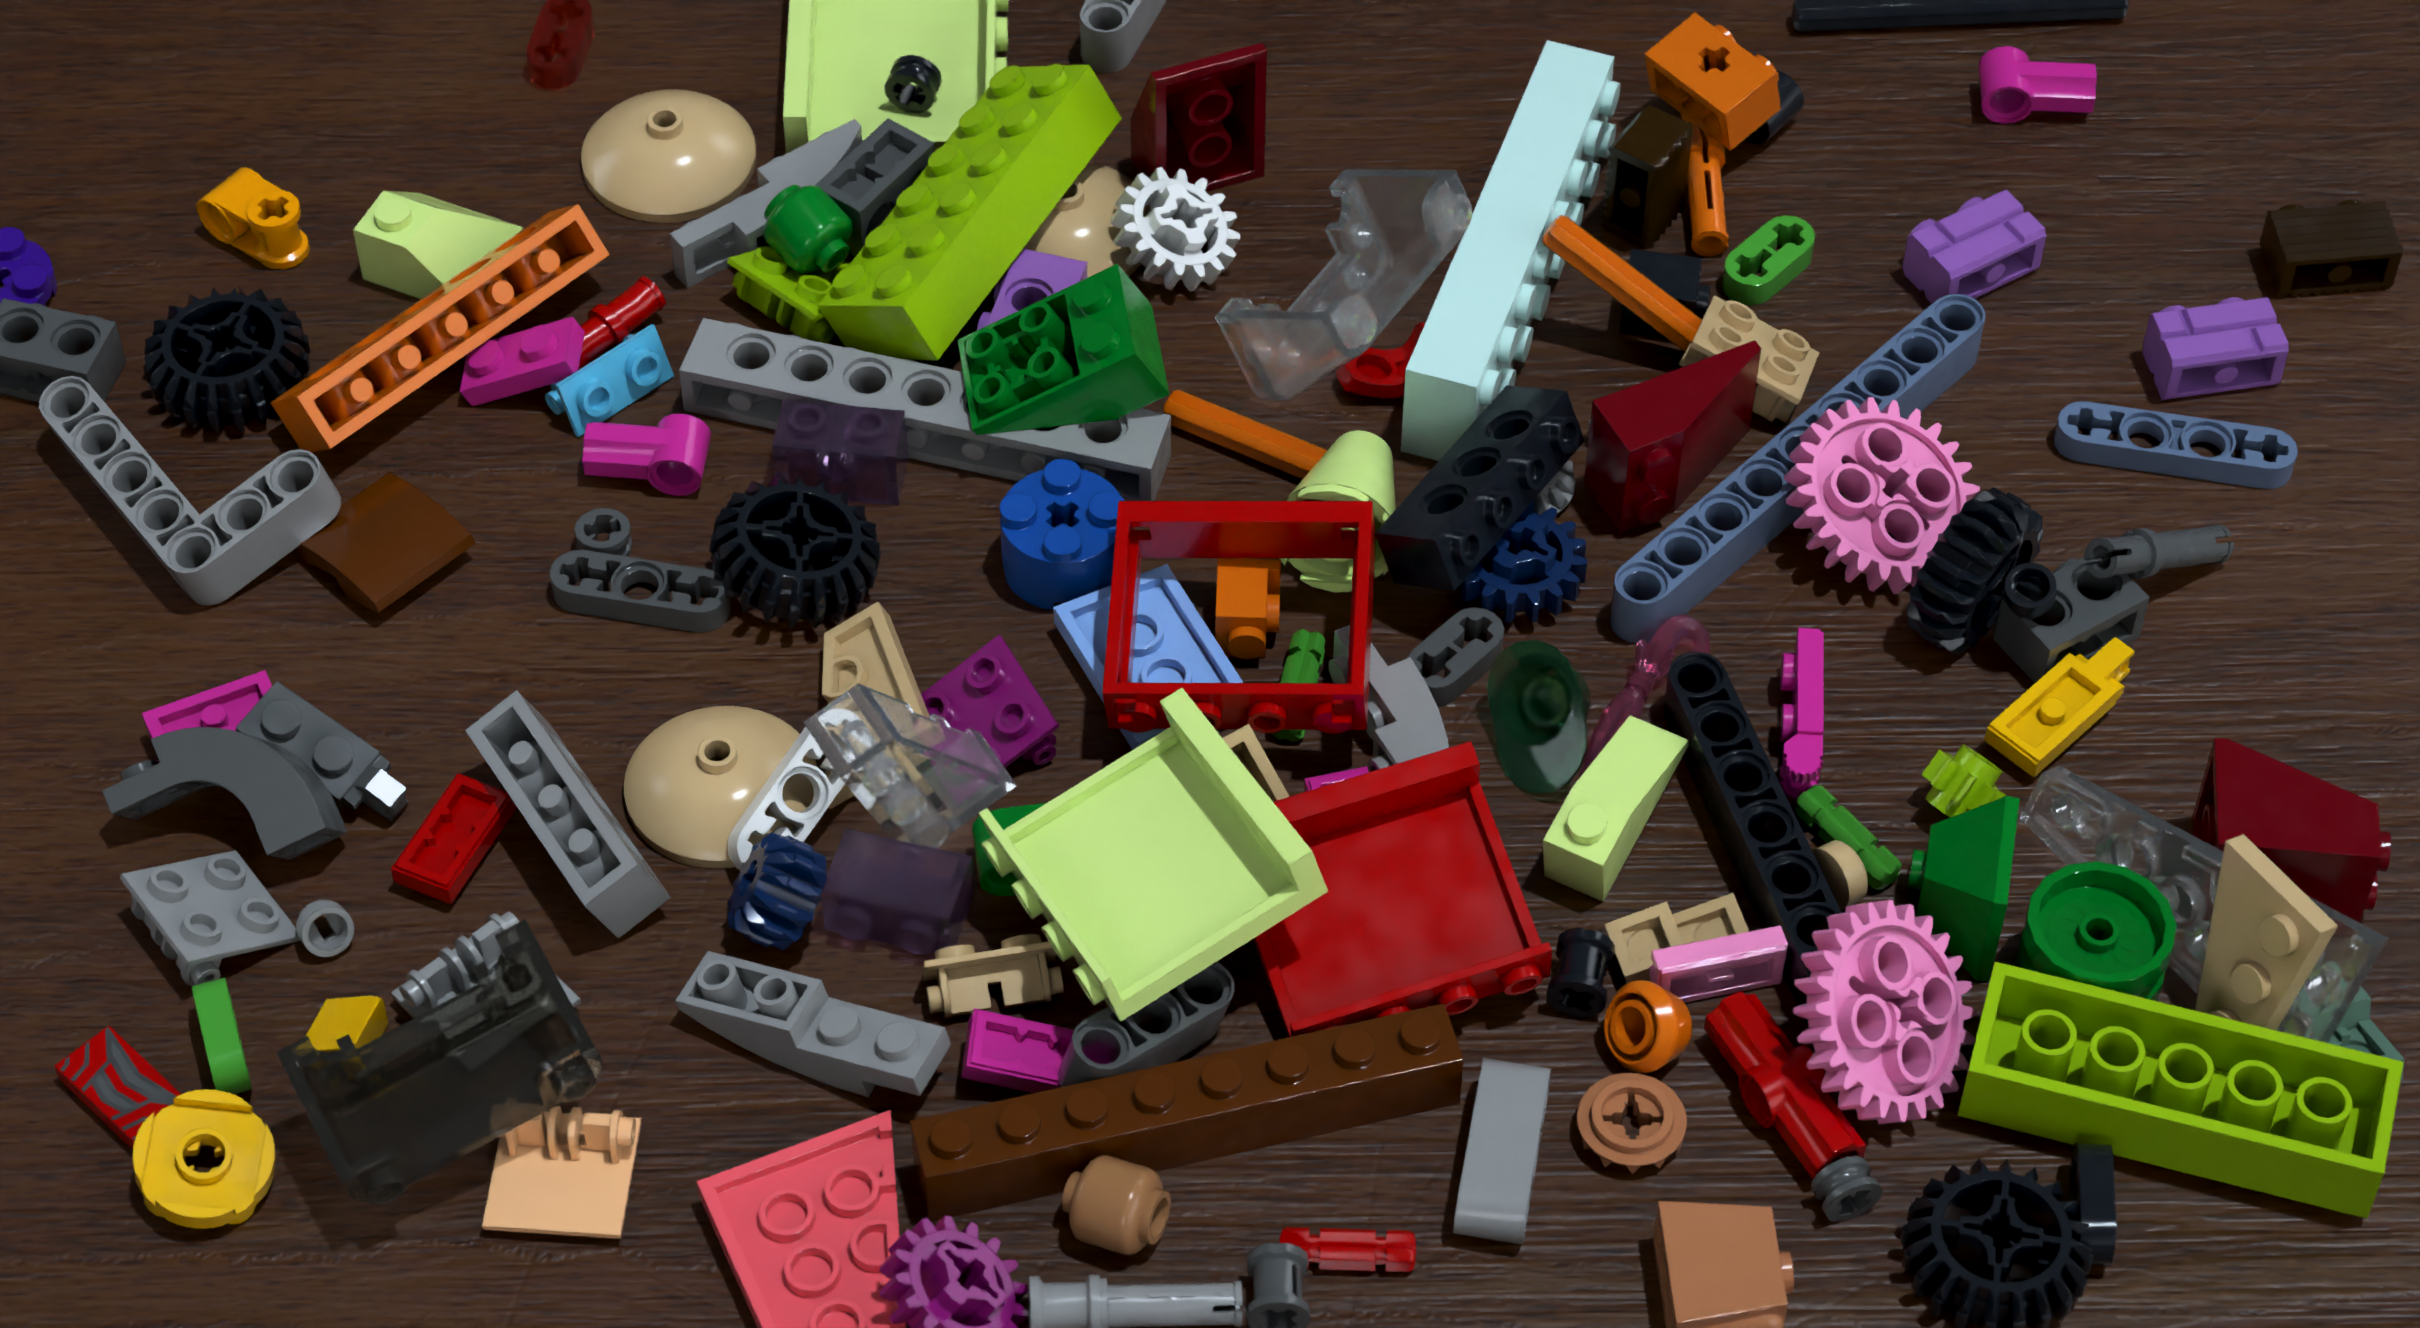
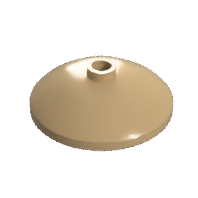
[581,89,757,223]
[1007,161,1150,277]
[624,706,817,869]

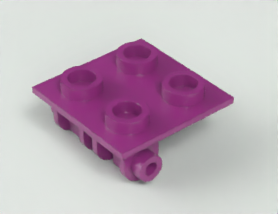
[921,634,1060,804]

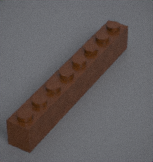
[910,1003,1464,1222]

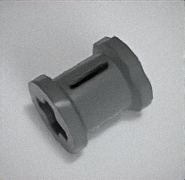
[1247,1243,1310,1328]

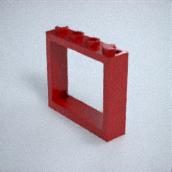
[1102,501,1376,734]

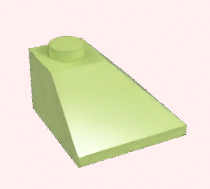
[353,191,523,299]

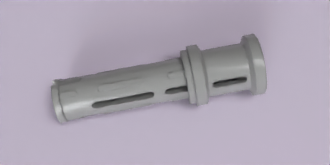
[1028,1275,1243,1328]

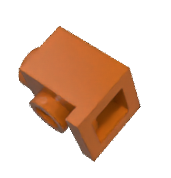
[1215,558,1281,659]

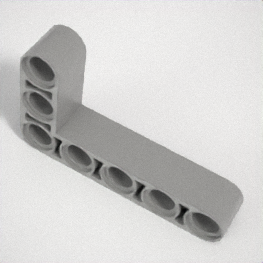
[39,376,341,606]

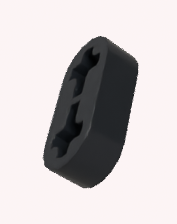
[2069,1142,2116,1266]

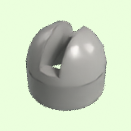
[296,899,354,957]

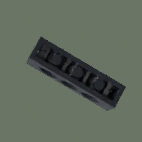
[1375,385,1585,591]

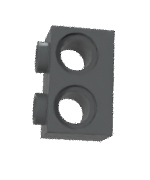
[816,118,935,257]
[0,298,126,402]
[1993,557,2150,683]

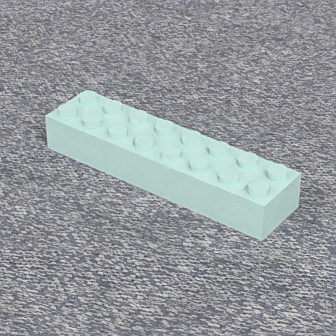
[1401,40,1621,461]

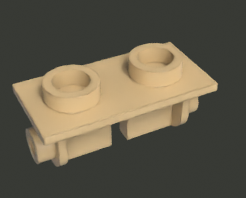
[923,934,1064,1018]

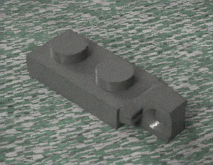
[235,681,408,822]

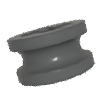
[574,508,632,557]
[1811,1156,1882,1222]

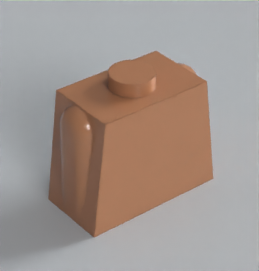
[1653,1201,1794,1328]

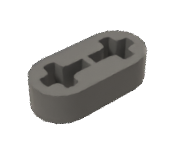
[1406,607,1504,707]

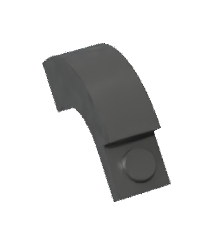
[102,727,348,860]

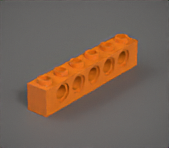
[270,204,610,453]

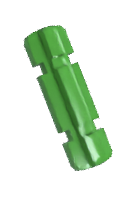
[1271,629,1326,742]
[1795,784,1902,891]

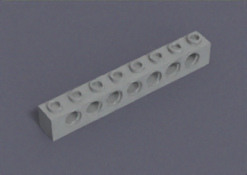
[679,318,1171,501]

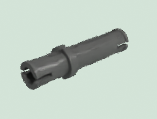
[2084,524,2234,579]

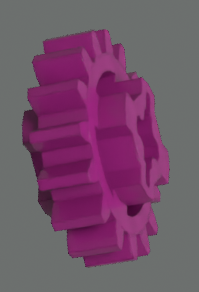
[879,1215,1029,1328]

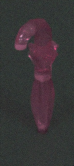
[1579,614,1711,777]

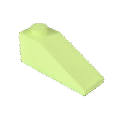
[1543,715,1689,902]

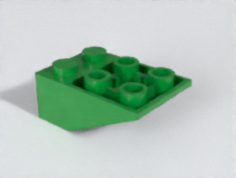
[958,264,1170,435]

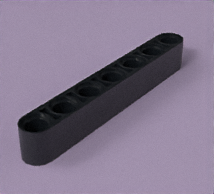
[1663,652,1842,1028]

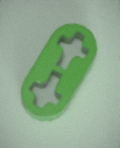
[1722,215,1815,306]
[192,978,252,1094]

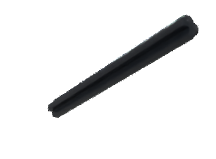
[1792,0,2129,32]

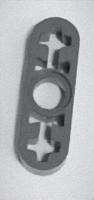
[550,550,731,632]

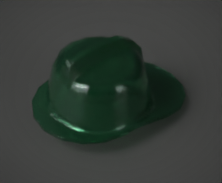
[1487,640,1591,794]

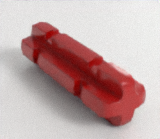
[1279,1227,1416,1272]

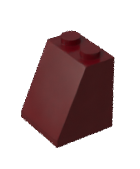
[2192,738,2391,936]

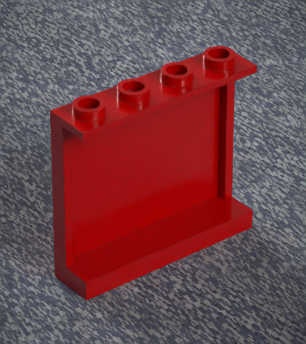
[1253,741,1552,1037]

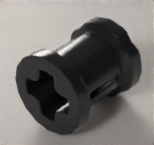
[1546,928,1615,1018]

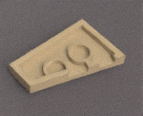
[822,602,941,809]
[2195,834,2338,1031]

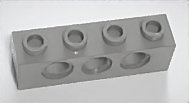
[465,690,671,939]

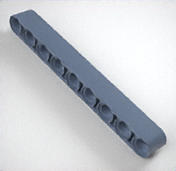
[1610,294,1986,644]

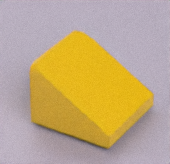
[297,996,389,1076]

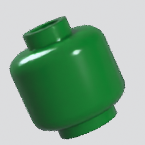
[764,185,852,274]

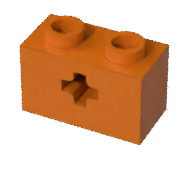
[1644,13,1781,151]

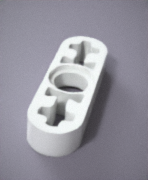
[727,711,869,871]

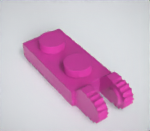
[1779,628,1824,806]

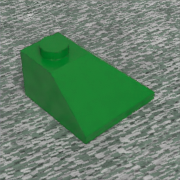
[1907,796,2020,982]

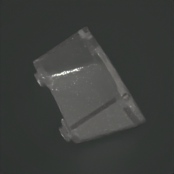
[1215,169,1472,401]

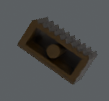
[1600,105,1693,249]
[2259,199,2403,299]

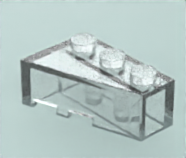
[803,683,1017,862]

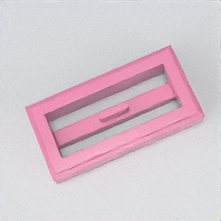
[1649,925,1788,1003]

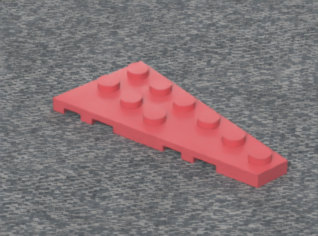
[696,1110,906,1328]

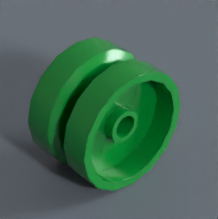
[2015,861,2177,1001]

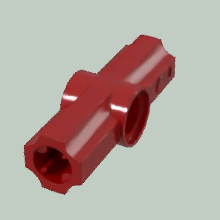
[1704,991,1866,1179]

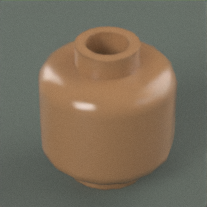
[1062,1155,1171,1256]

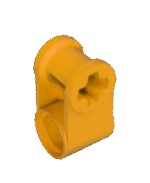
[196,167,310,269]

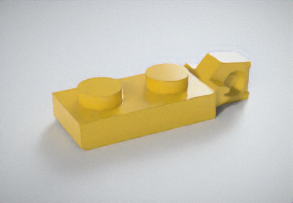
[1984,637,2135,778]

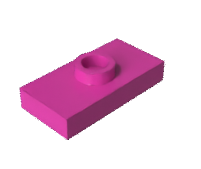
[961,1008,1100,1093]

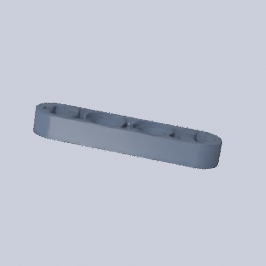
[2053,401,2298,489]

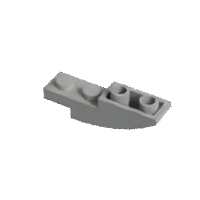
[670,119,862,288]
[1329,625,1449,772]
[675,951,951,1097]

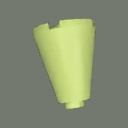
[1279,430,1396,593]

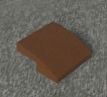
[296,472,475,613]

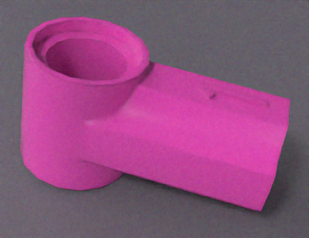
[1978,46,2097,124]
[582,414,711,496]

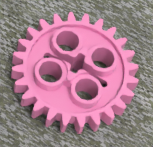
[1784,397,1980,594]
[1793,900,1976,1124]

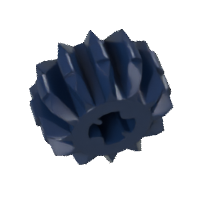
[727,832,827,951]

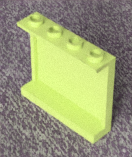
[783,0,1009,153]
[979,688,1328,1022]

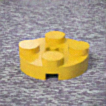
[133,1089,275,1229]

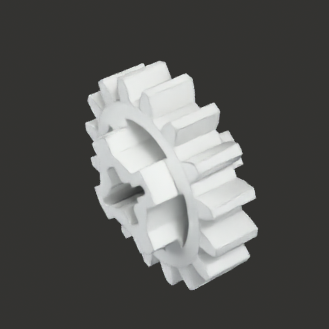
[1111,167,1240,291]

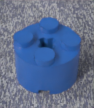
[999,459,1124,610]

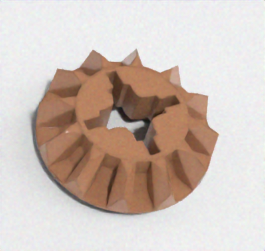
[1576,1073,1687,1174]

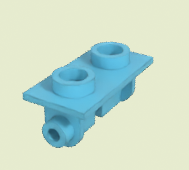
[545,324,674,437]

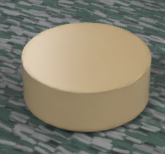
[1812,840,1868,910]

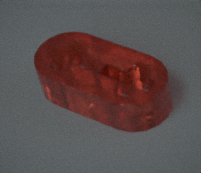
[526,0,595,89]

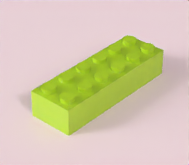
[817,64,1122,361]
[1957,962,2404,1219]

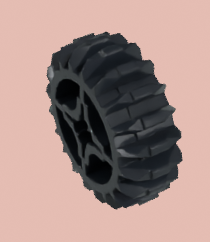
[143,285,311,434]
[709,475,881,629]
[1907,487,2043,655]
[1901,1158,2093,1328]

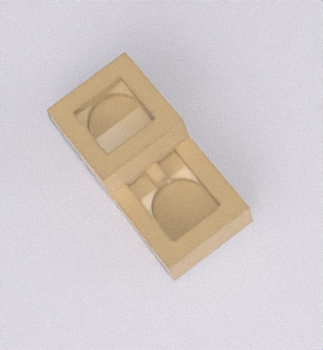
[1604,893,1749,983]

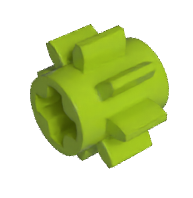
[1921,744,2007,817]

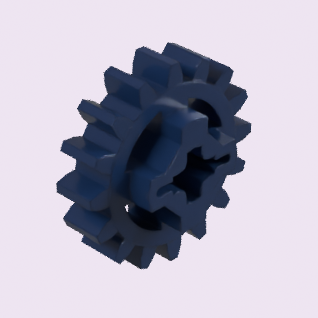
[1461,501,1588,623]

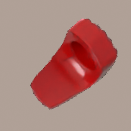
[1336,322,1425,399]

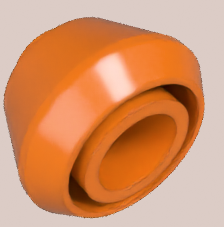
[1604,980,1692,1073]

